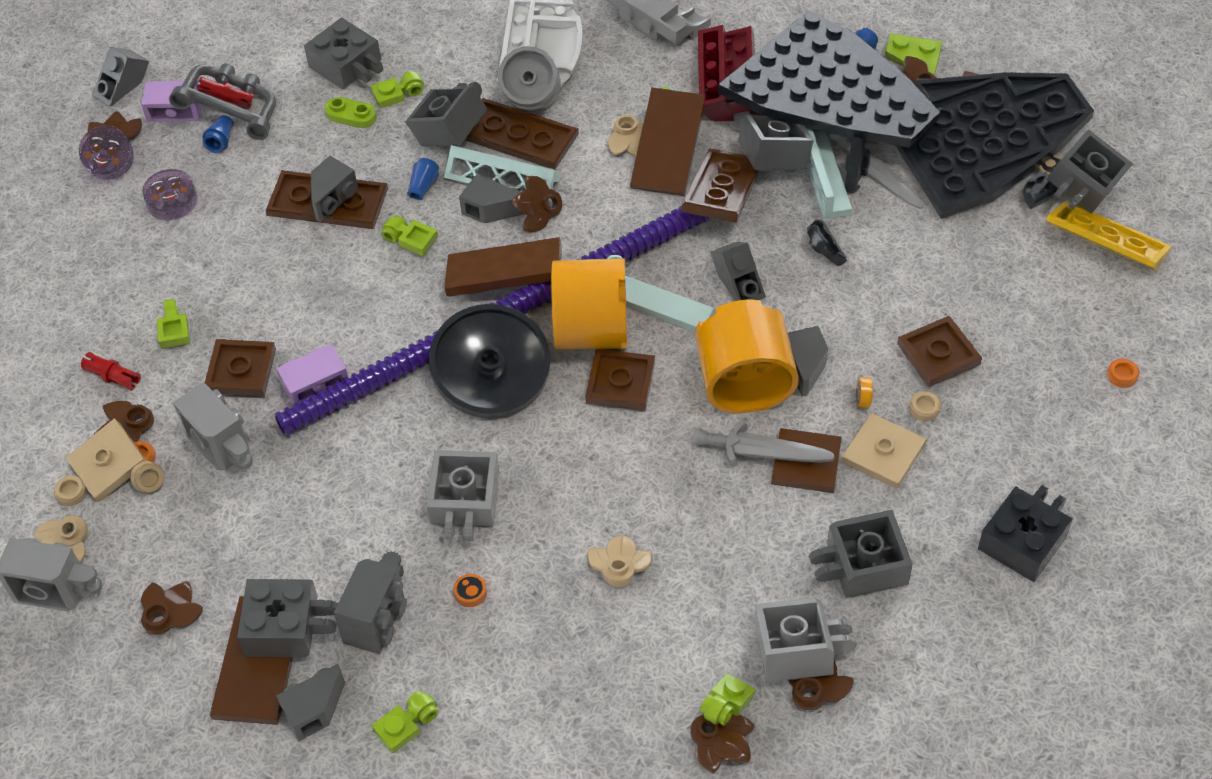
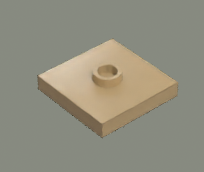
[842,413,927,489]
[66,418,147,502]

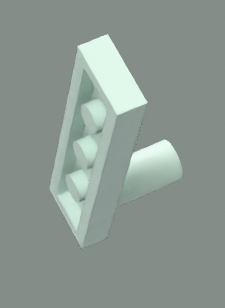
[607,255,714,332]

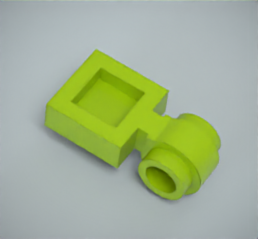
[370,71,424,108]
[381,215,438,256]
[700,673,756,726]
[371,690,439,753]

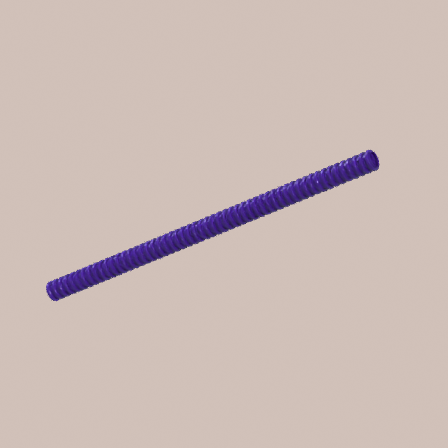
[275,206,709,437]

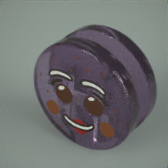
[79,126,134,180]
[142,169,198,221]

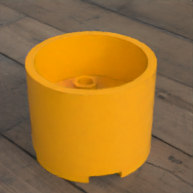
[551,258,627,350]
[695,300,799,414]

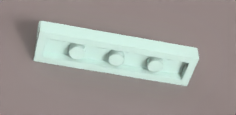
[805,127,852,219]
[444,145,562,203]

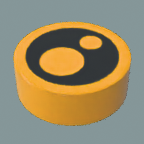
[856,377,873,408]

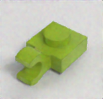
[156,298,191,349]

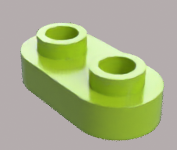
[325,97,377,128]

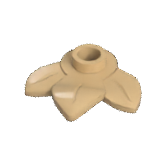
[608,115,643,157]
[34,515,88,563]
[588,535,652,588]

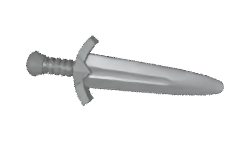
[828,133,924,209]
[693,419,834,467]

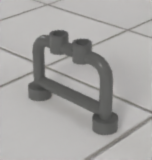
[169,63,276,140]

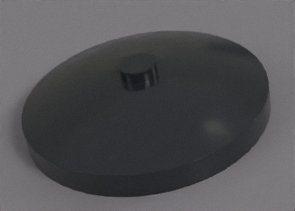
[429,304,550,418]

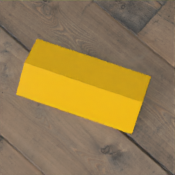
[1046,200,1172,271]

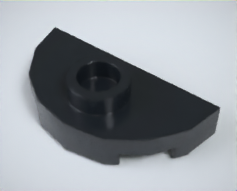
[845,136,871,193]
[1023,172,1059,210]
[807,219,847,266]

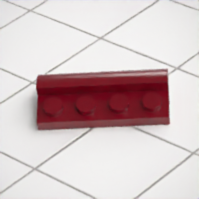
[698,25,755,121]

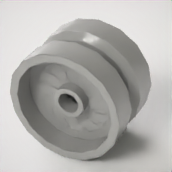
[498,46,561,112]

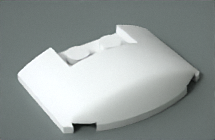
[497,0,583,87]

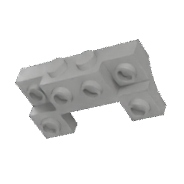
[606,0,711,44]

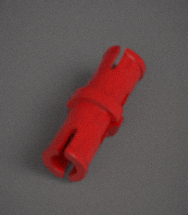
[196,76,253,109]
[81,352,141,391]

